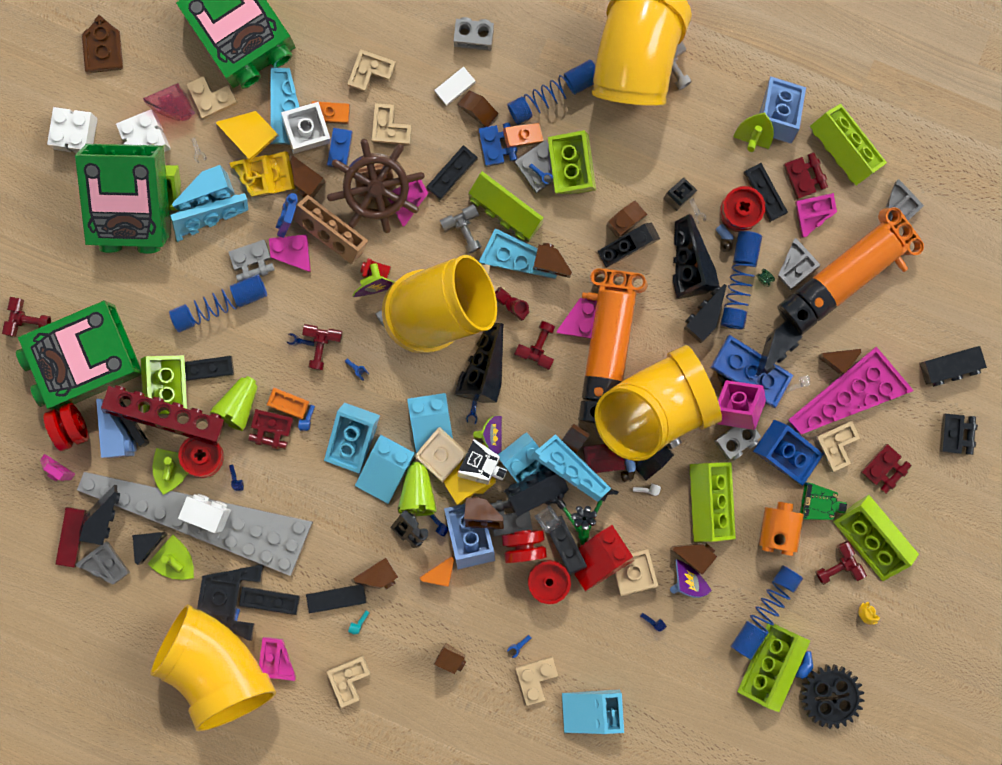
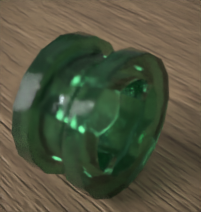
[756,268,775,287]

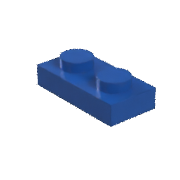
[327,128,353,167]

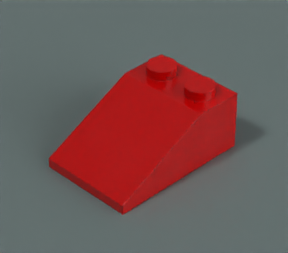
[575,525,634,592]

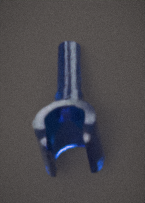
[287,333,315,346]
[466,400,478,424]
[229,464,244,491]
[429,514,448,536]
[640,612,667,632]

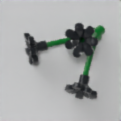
[545,485,619,545]

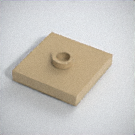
[414,427,467,482]
[615,549,659,597]

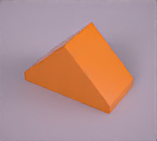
[420,555,455,587]

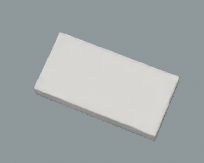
[434,67,476,106]

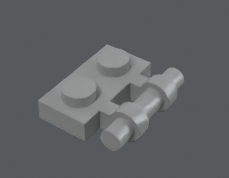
[228,240,275,282]

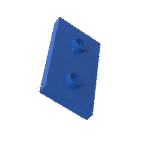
[710,335,794,408]

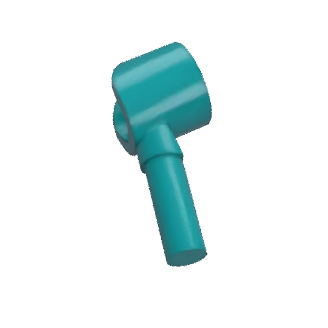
[348,610,370,635]

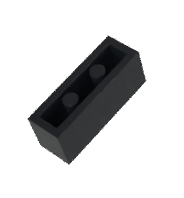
[919,346,987,387]
[503,467,569,517]

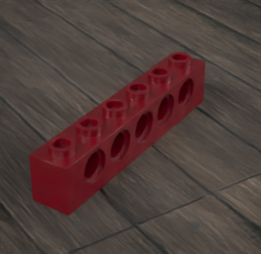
[101,385,224,446]

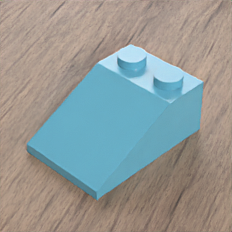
[407,393,453,453]
[324,402,380,474]
[355,435,416,504]

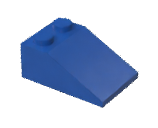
[753,420,824,486]

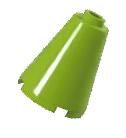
[210,376,258,432]
[398,462,437,516]

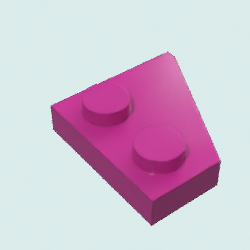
[388,180,428,227]
[795,193,837,237]
[269,234,311,272]
[557,298,597,339]
[40,454,75,481]
[259,637,296,681]

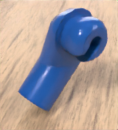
[795,651,813,679]

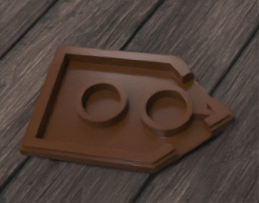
[82,15,123,73]

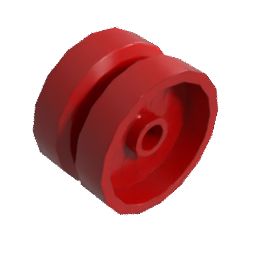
[720,186,765,232]
[43,402,89,451]
[178,438,224,478]
[502,530,547,563]
[528,560,571,604]

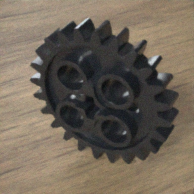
[800,664,865,729]

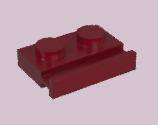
[583,444,625,473]

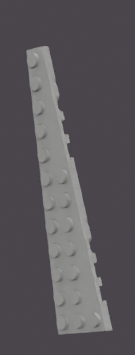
[77,472,313,576]

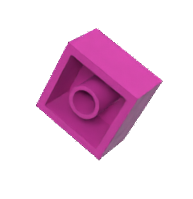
[717,380,766,430]

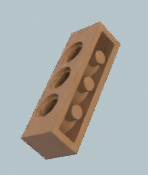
[292,195,368,264]

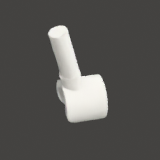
[633,483,661,496]

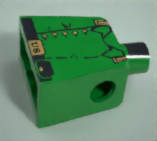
[799,482,847,520]

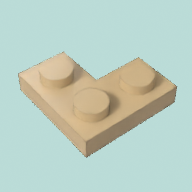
[347,49,396,92]
[187,76,238,120]
[372,103,412,145]
[816,421,860,472]
[326,656,370,708]
[516,656,558,706]

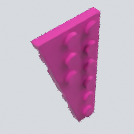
[788,347,914,435]

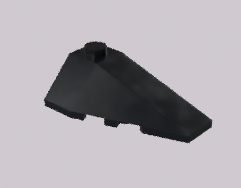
[673,214,720,299]
[454,323,504,403]

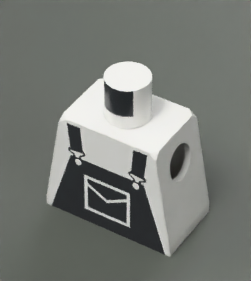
[458,440,507,484]

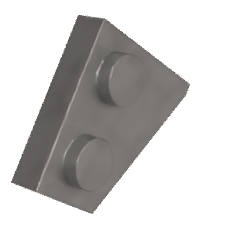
[886,179,924,229]
[778,238,820,291]
[75,541,130,585]

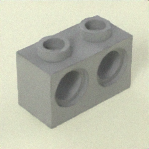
[454,17,494,51]
[714,427,761,460]

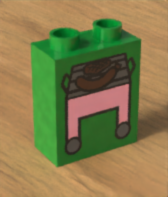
[176,0,296,89]
[75,144,171,254]
[16,300,141,411]

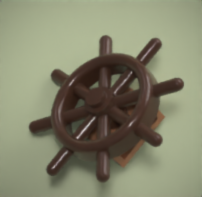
[327,139,425,233]

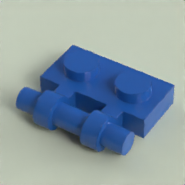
[479,123,518,167]
[275,193,298,238]

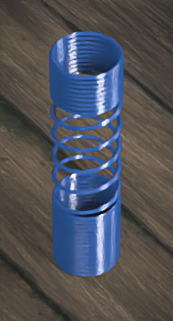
[507,59,595,125]
[720,231,763,329]
[169,274,267,333]
[730,565,803,660]

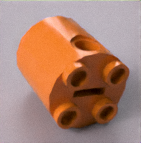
[759,502,804,556]

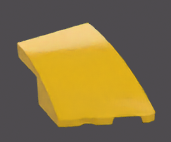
[216,111,279,161]
[229,151,295,197]
[443,443,496,505]

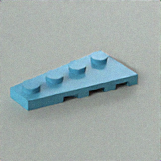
[270,68,299,145]
[170,193,248,242]
[479,228,557,279]
[532,434,611,502]

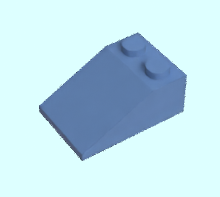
[759,76,806,143]
[96,399,137,458]
[444,504,495,569]

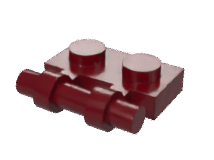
[783,152,828,200]
[248,409,294,450]
[861,444,912,494]

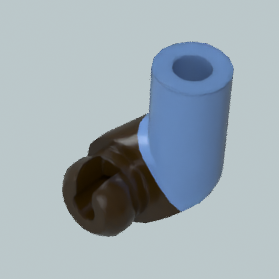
[715,224,734,252]
[621,458,636,482]

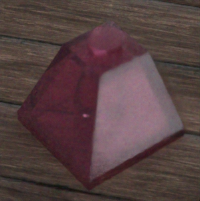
[143,83,196,121]

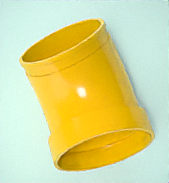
[592,0,692,105]
[382,255,497,354]
[595,345,722,461]
[150,604,276,731]

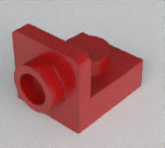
[360,258,391,279]

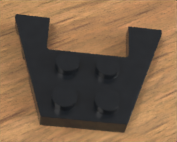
[197,565,264,641]

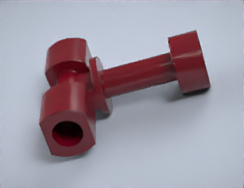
[495,287,529,321]
[2,297,51,337]
[514,321,555,370]
[302,324,343,370]
[815,541,867,585]

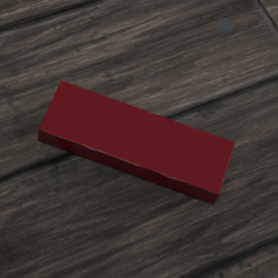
[55,507,86,568]

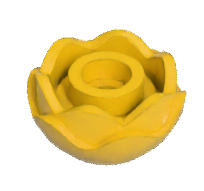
[858,602,880,625]

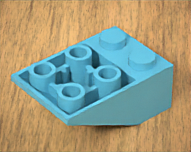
[172,165,235,211]
[498,432,546,483]
[562,689,624,734]

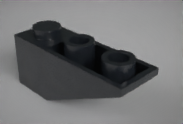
[598,222,660,268]
[684,284,727,343]
[756,320,803,376]
[79,485,120,545]

